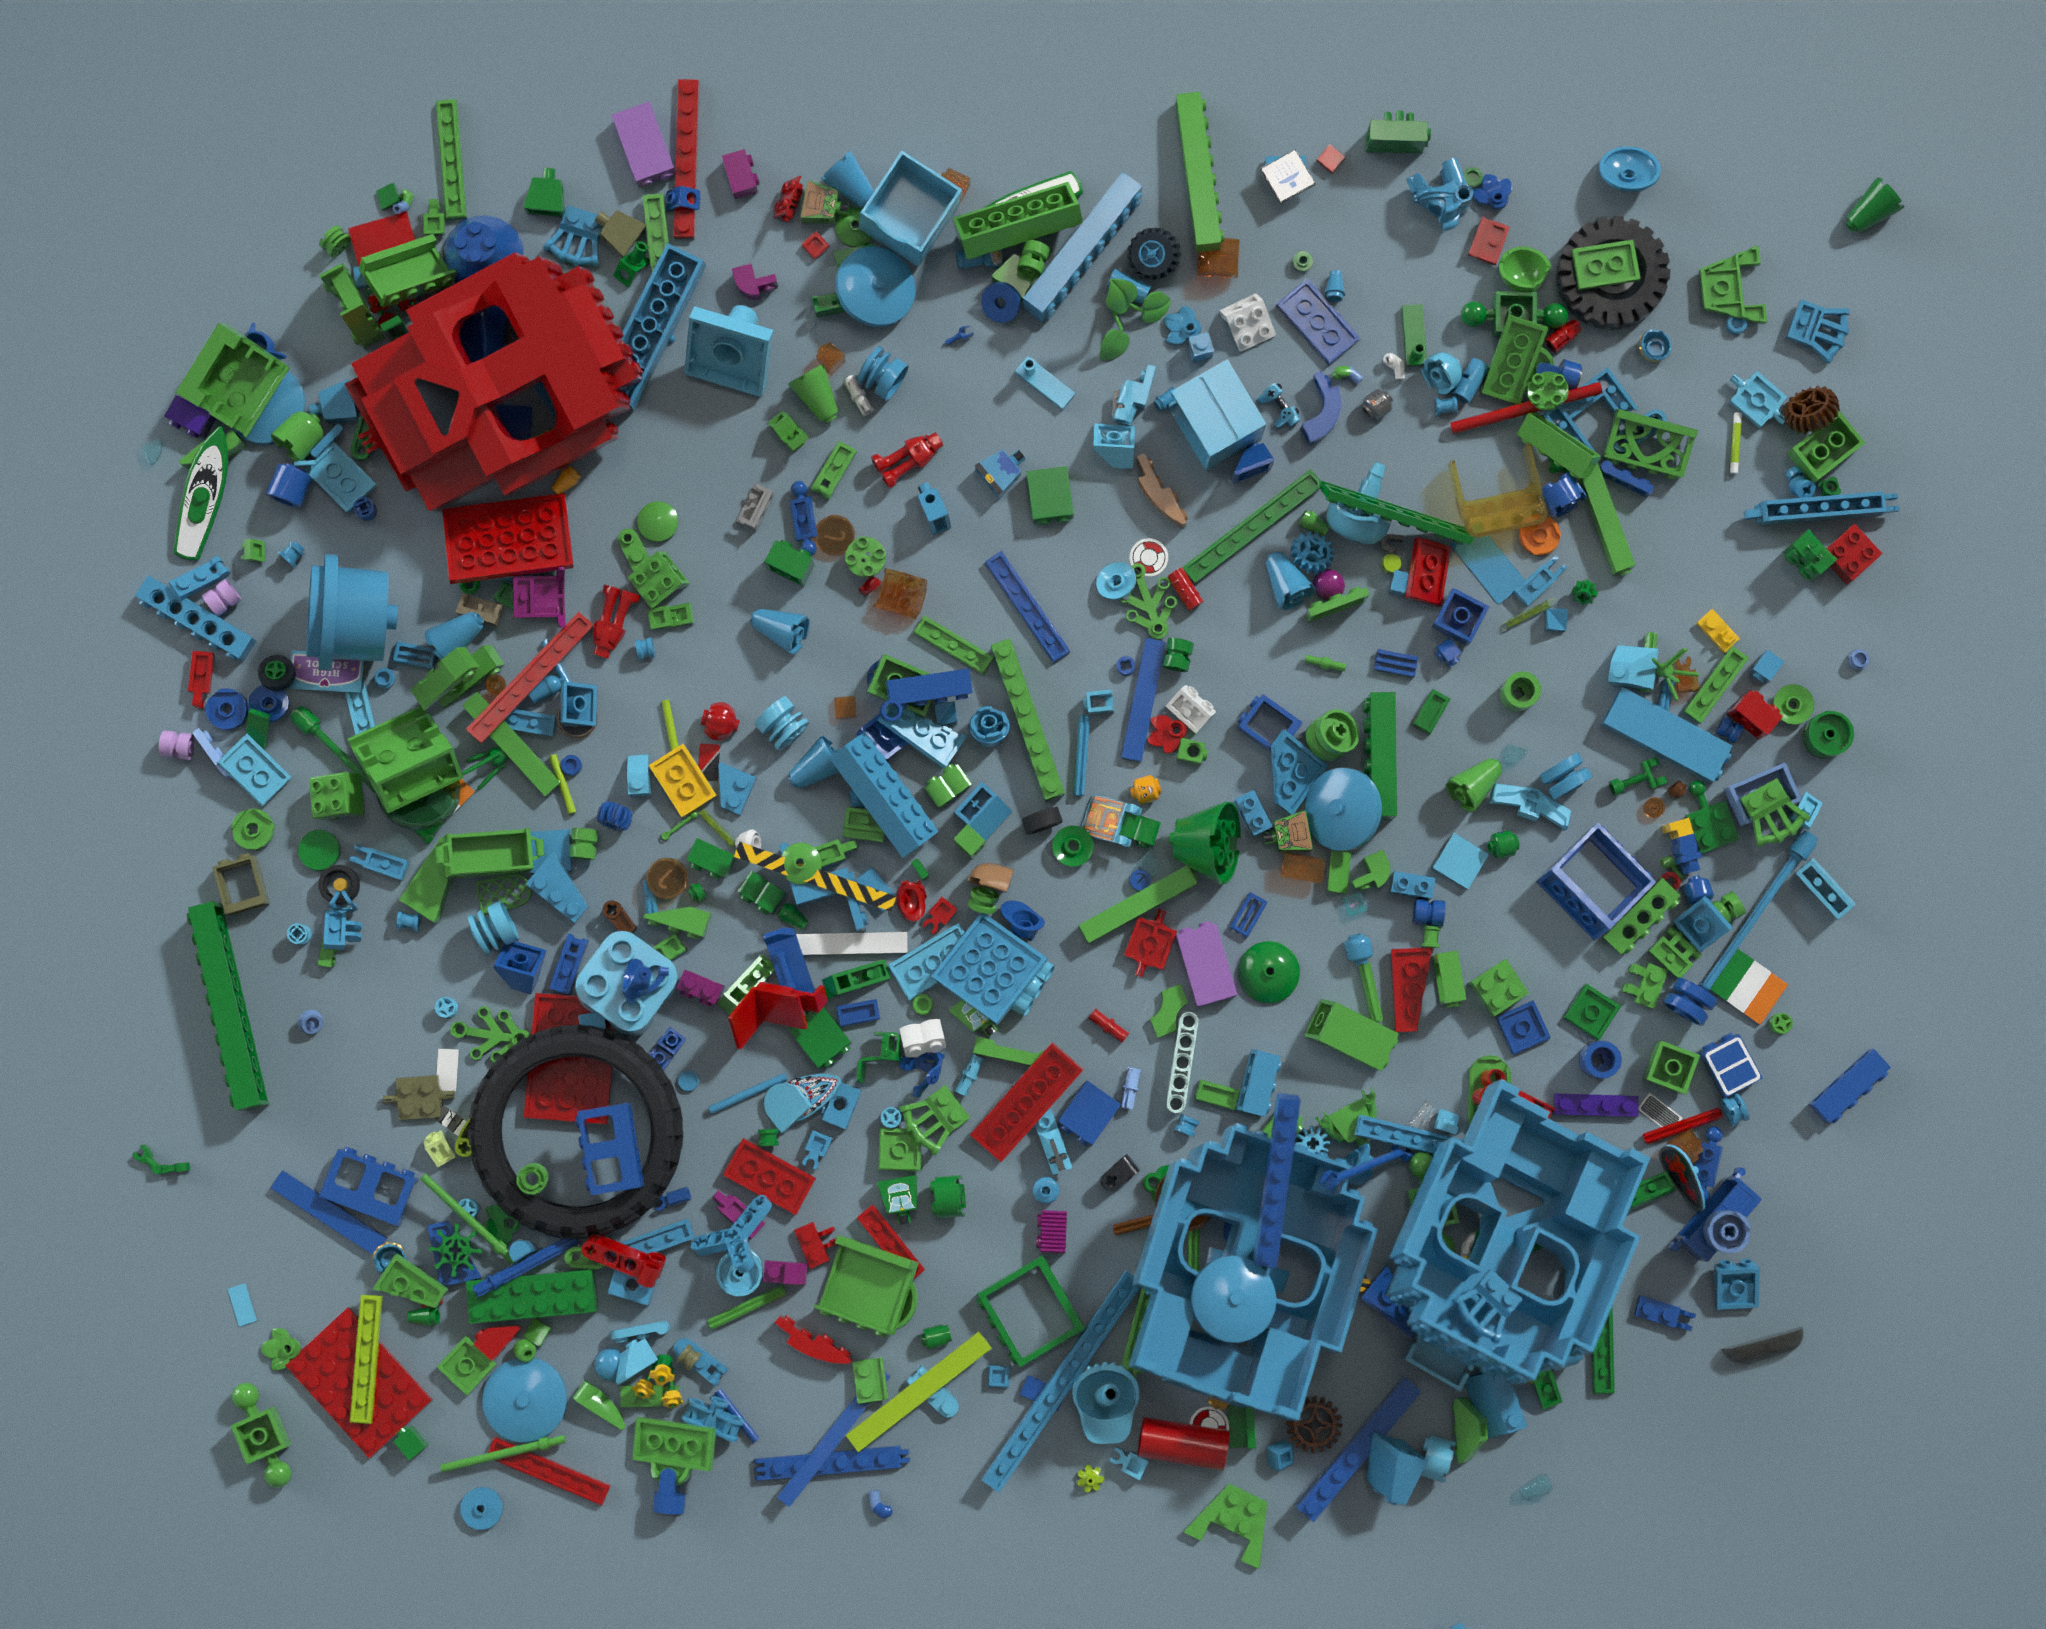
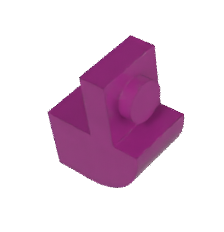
[732,264,779,300]
[763,1260,808,1285]

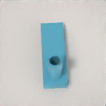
[1015,356,1075,410]

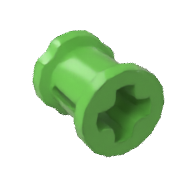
[1421,926,1441,948]

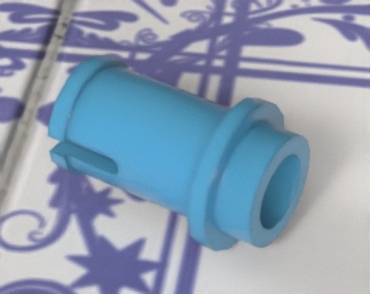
[1153,386,1176,411]

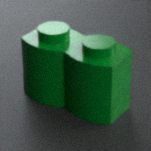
[1119,812,1161,849]
[738,871,786,915]

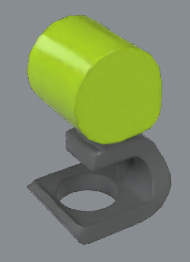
[1379,534,1405,574]

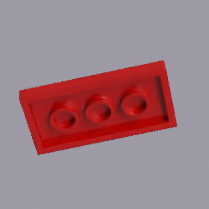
[723,1138,816,1215]

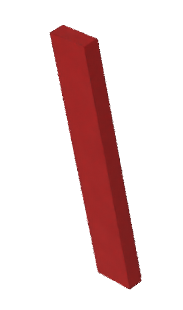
[488,1437,611,1506]

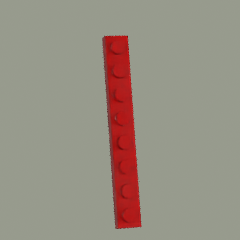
[674,79,699,239]
[466,611,594,744]

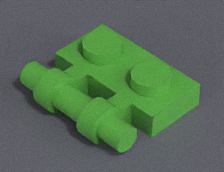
[1648,926,1702,979]

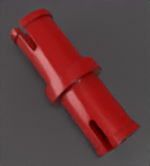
[1088,1009,1129,1043]

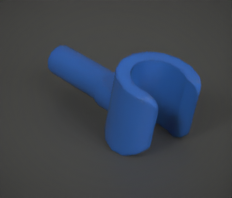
[945,326,974,345]

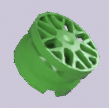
[319,225,351,257]

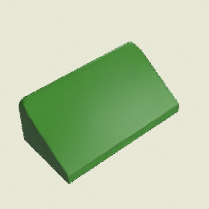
[1326,850,1351,894]

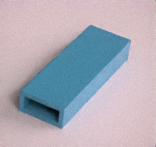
[1600,687,1733,784]

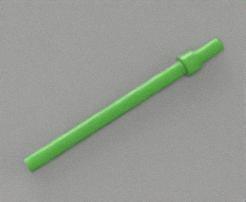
[420,1173,515,1265]
[440,1435,566,1473]

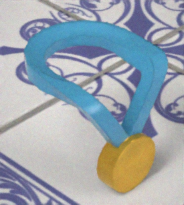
[329,878,358,912]

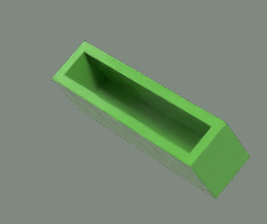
[1517,412,1601,479]

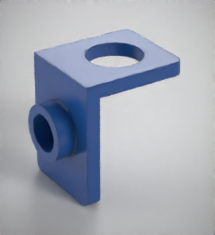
[665,186,700,211]

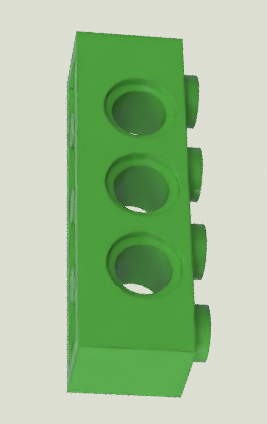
[1602,878,1681,955]

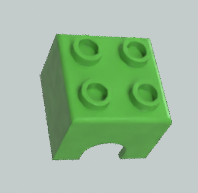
[309,772,365,820]

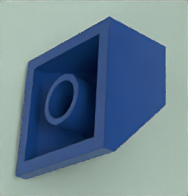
[1232,442,1274,484]
[493,941,546,994]

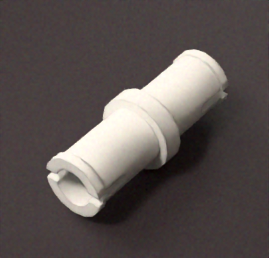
[843,375,874,416]

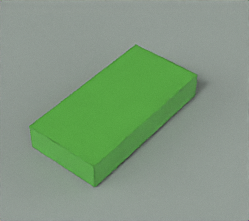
[1195,1079,1240,1111]

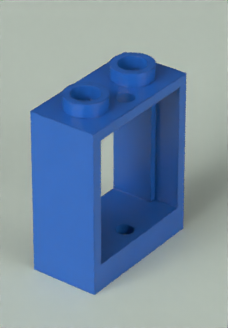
[1237,694,1303,753]

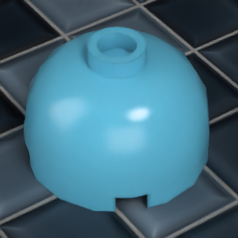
[1421,352,1462,394]

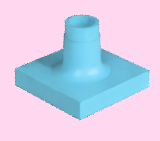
[684,305,773,397]

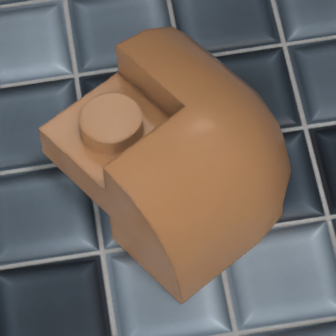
[967,862,1014,893]

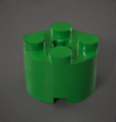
[930,1175,966,1219]

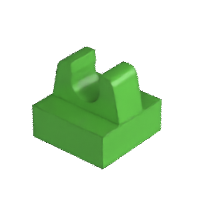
[241,539,265,563]

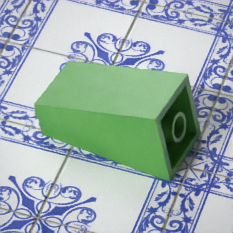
[1304,999,1399,1071]

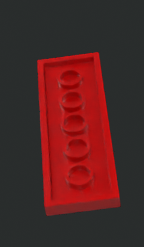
[970,1042,1084,1162]

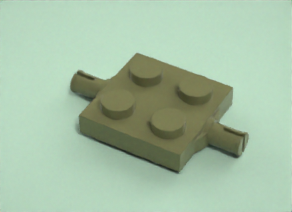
[383,1075,455,1120]

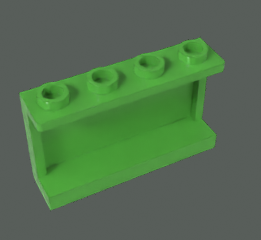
[359,234,457,308]

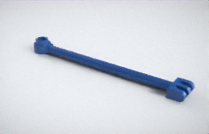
[1320,1145,1415,1190]

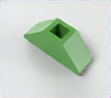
[1452,1397,1488,1463]

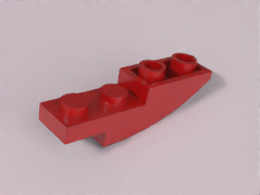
[775,1315,852,1364]

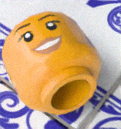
[1130,775,1162,804]

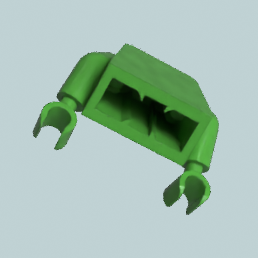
[1315,1087,1377,1147]

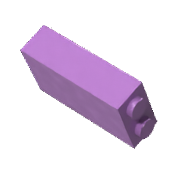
[612,101,675,187]
[1175,921,1237,1007]

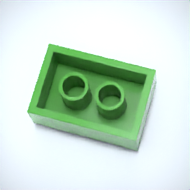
[1786,411,1866,483]
[866,654,932,717]

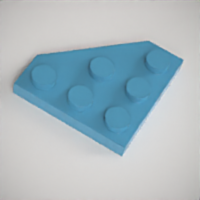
[1271,730,1328,815]

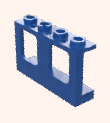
[575,1102,644,1195]
[319,1146,419,1226]

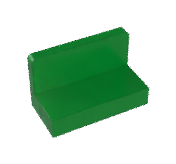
[1227,1405,1256,1449]

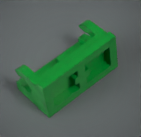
[812,293,846,318]

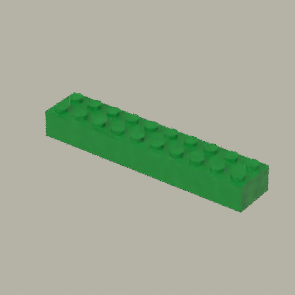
[187,901,269,1111]

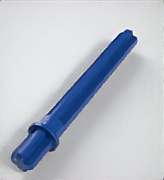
[473,1238,578,1297]

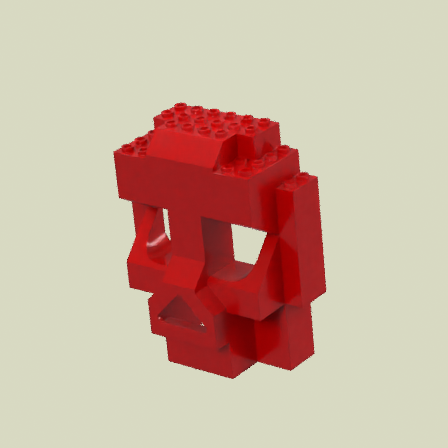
[351,252,643,511]

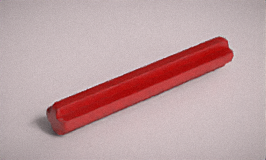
[1643,1108,1723,1144]

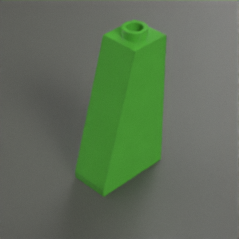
[399,837,453,923]

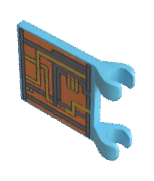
[1081,794,1142,847]

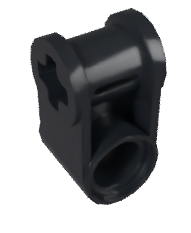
[1101,1154,1140,1190]

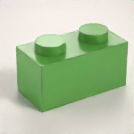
[318,940,338,968]

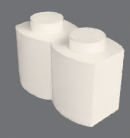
[899,1019,946,1057]

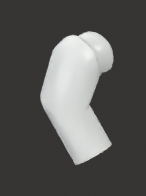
[1383,353,1405,381]

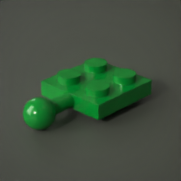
[1685,780,1739,853]

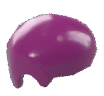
[1312,569,1345,601]

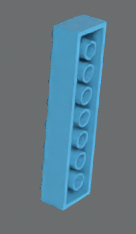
[1023,172,1143,323]
[622,243,706,411]

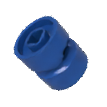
[1413,898,1446,927]

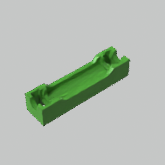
[973,1037,1043,1066]

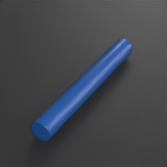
[714,1388,759,1443]

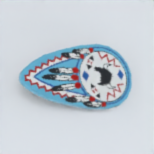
[785,1073,841,1121]

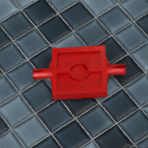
[1124,909,1177,978]

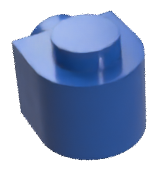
[1435,638,1462,667]

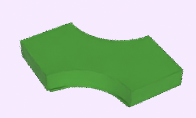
[1150,984,1188,1038]

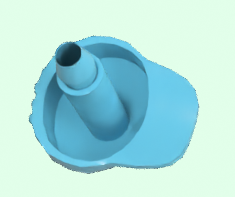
[1327,462,1391,544]
[1072,1362,1139,1444]

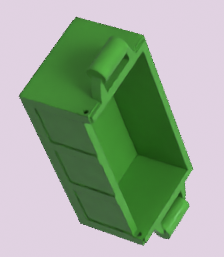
[435,828,545,879]

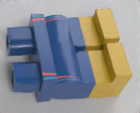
[1661,818,1702,875]

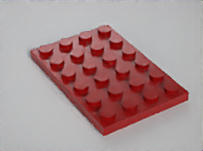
[442,493,574,584]
[523,993,616,1124]
[285,1307,433,1458]

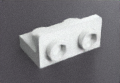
[1166,685,1216,733]

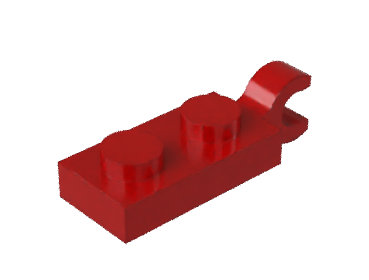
[188,651,215,709]

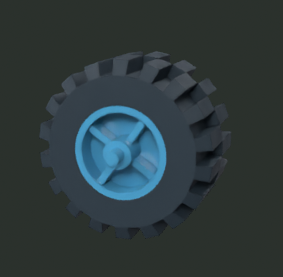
[1127,228,1181,280]

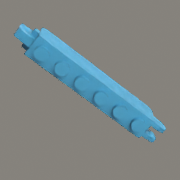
[1744,491,1900,526]

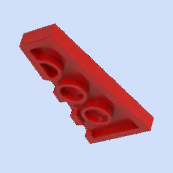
[1391,947,1433,1032]

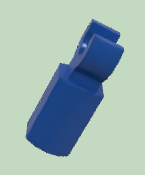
[656,1187,691,1211]

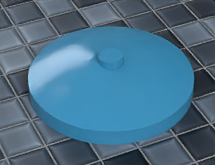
[835,246,915,327]
[232,371,306,445]
[1305,768,1382,851]
[1191,1256,1276,1343]
[482,1358,568,1442]

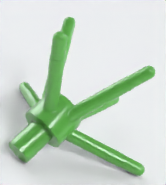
[1652,648,1700,701]

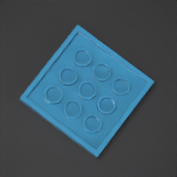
[931,913,1048,1026]

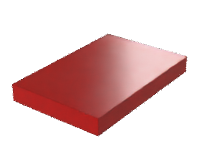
[348,211,415,266]
[1405,537,1451,607]

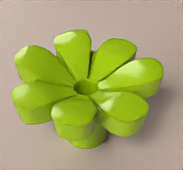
[1077,1464,1104,1493]

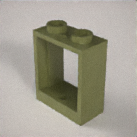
[212,853,270,916]

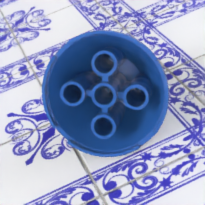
[443,215,524,284]

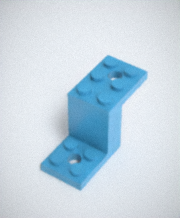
[779,842,869,932]

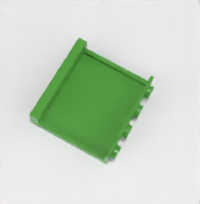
[813,1235,918,1337]

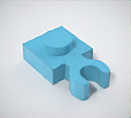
[1110,1447,1150,1480]

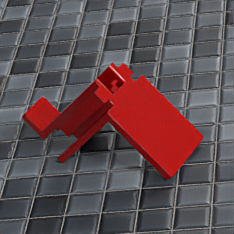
[728,982,828,1049]

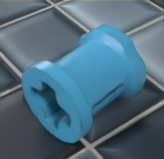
[1435,396,1458,416]
[396,911,421,932]

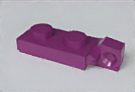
[712,1190,765,1240]

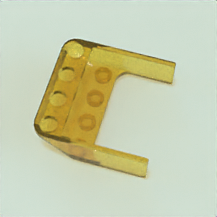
[1447,443,1547,538]

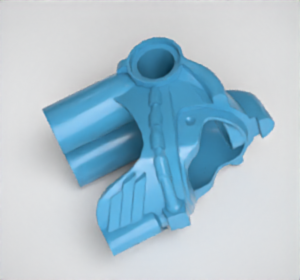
[1406,158,1473,232]

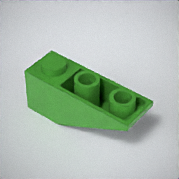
[644,907,712,940]

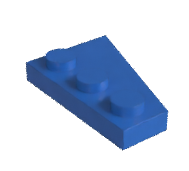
[427,1221,482,1286]

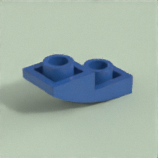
[649,1027,686,1071]

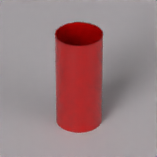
[1138,1417,1229,1471]

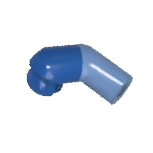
[869,1490,893,1519]

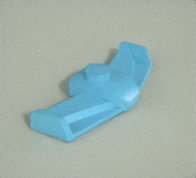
[1488,783,1571,831]

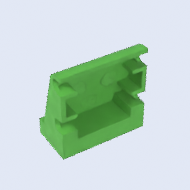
[176,323,290,437]
[348,705,463,813]

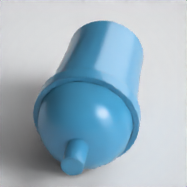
[529,675,565,703]

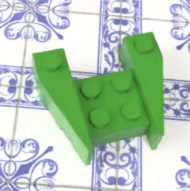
[319,263,386,349]
[410,645,505,710]

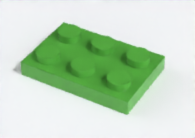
[1572,240,1640,290]
[1305,586,1369,623]

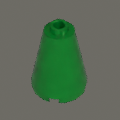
[1846,177,1905,233]

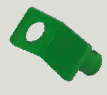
[613,242,650,287]

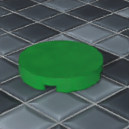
[298,830,340,871]

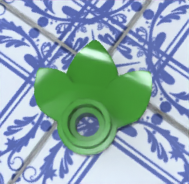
[261,1328,301,1370]

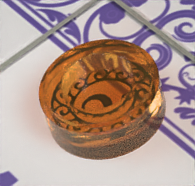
[1643,797,1665,818]

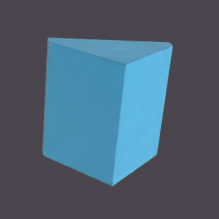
[560,681,597,726]

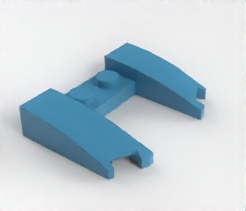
[1542,367,1638,451]

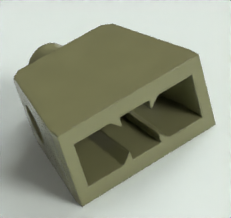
[594,210,646,258]

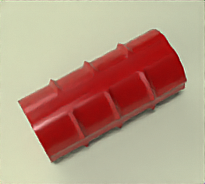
[1167,567,1204,611]

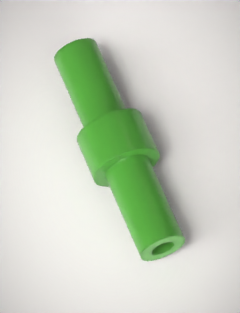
[1304,655,1346,672]

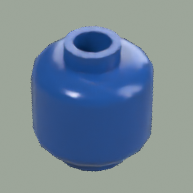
[1684,875,1714,905]

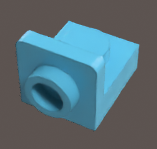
[1433,1109,1459,1135]

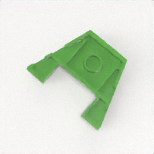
[1699,246,1767,324]
[1184,1483,1267,1569]

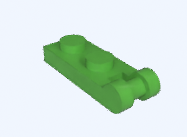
[811,441,857,500]

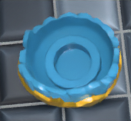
[1639,329,1672,362]
[372,1242,407,1274]

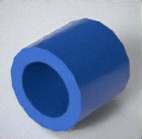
[266,463,312,509]
[1579,1041,1622,1079]

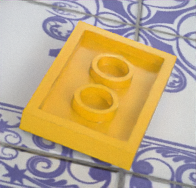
[648,743,717,818]

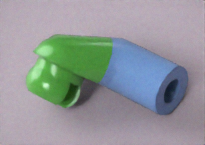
[393,189,414,214]
[1332,366,1364,385]

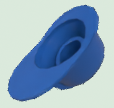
[1000,900,1045,941]

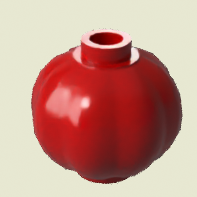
[700,702,740,741]

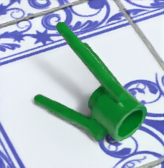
[462,746,508,790]

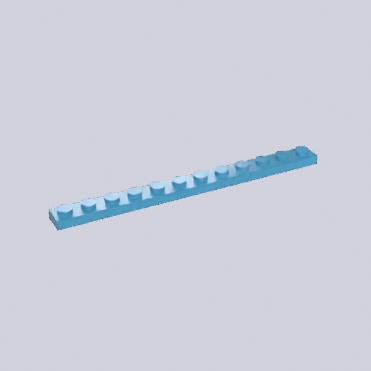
[981,1270,1139,1492]

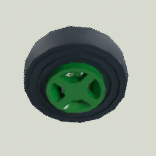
[258,655,296,692]

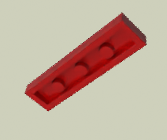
[857,1204,925,1279]

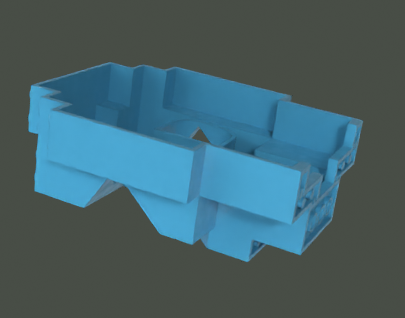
[1385,1079,1650,1384]
[1129,1123,1378,1421]

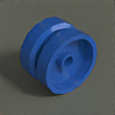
[1663,977,1718,1026]

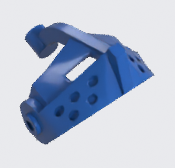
[622,958,669,1003]
[899,1052,945,1097]

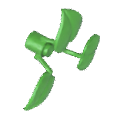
[1100,279,1171,361]

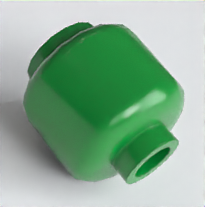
[1487,830,1520,859]

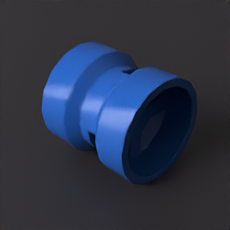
[353,497,378,521]
[1715,716,1744,743]

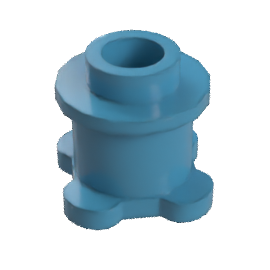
[278,541,305,567]

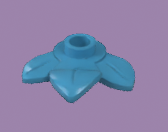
[1163,306,1202,345]

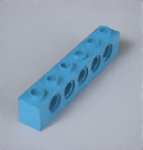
[135,575,257,661]

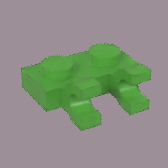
[1622,963,1668,1009]

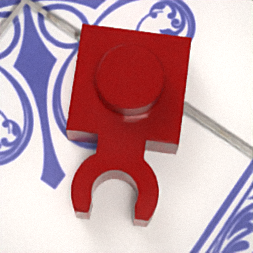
[923,897,958,934]

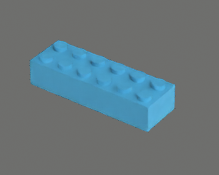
[829,732,938,858]

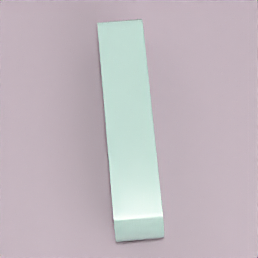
[1166,1012,1198,1113]

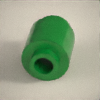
[920,1324,952,1350]

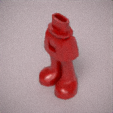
[871,432,944,489]
[593,585,640,659]

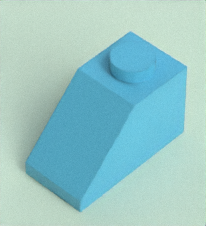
[627,754,652,797]
[616,1338,658,1385]

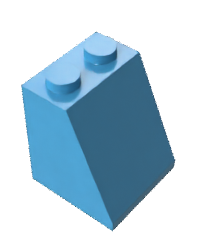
[1366,1433,1428,1505]

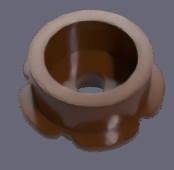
[1667,780,1687,799]

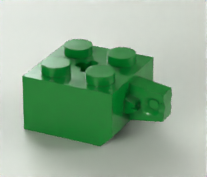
[1783,529,1837,582]

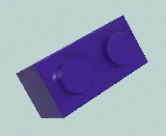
[164,395,216,439]

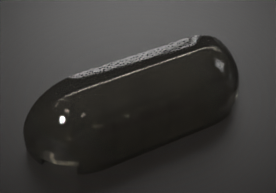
[1721,1327,1804,1365]

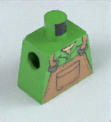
[801,180,850,224]
[1263,811,1313,852]

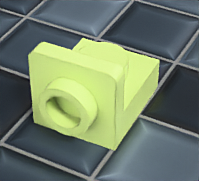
[424,1130,456,1168]

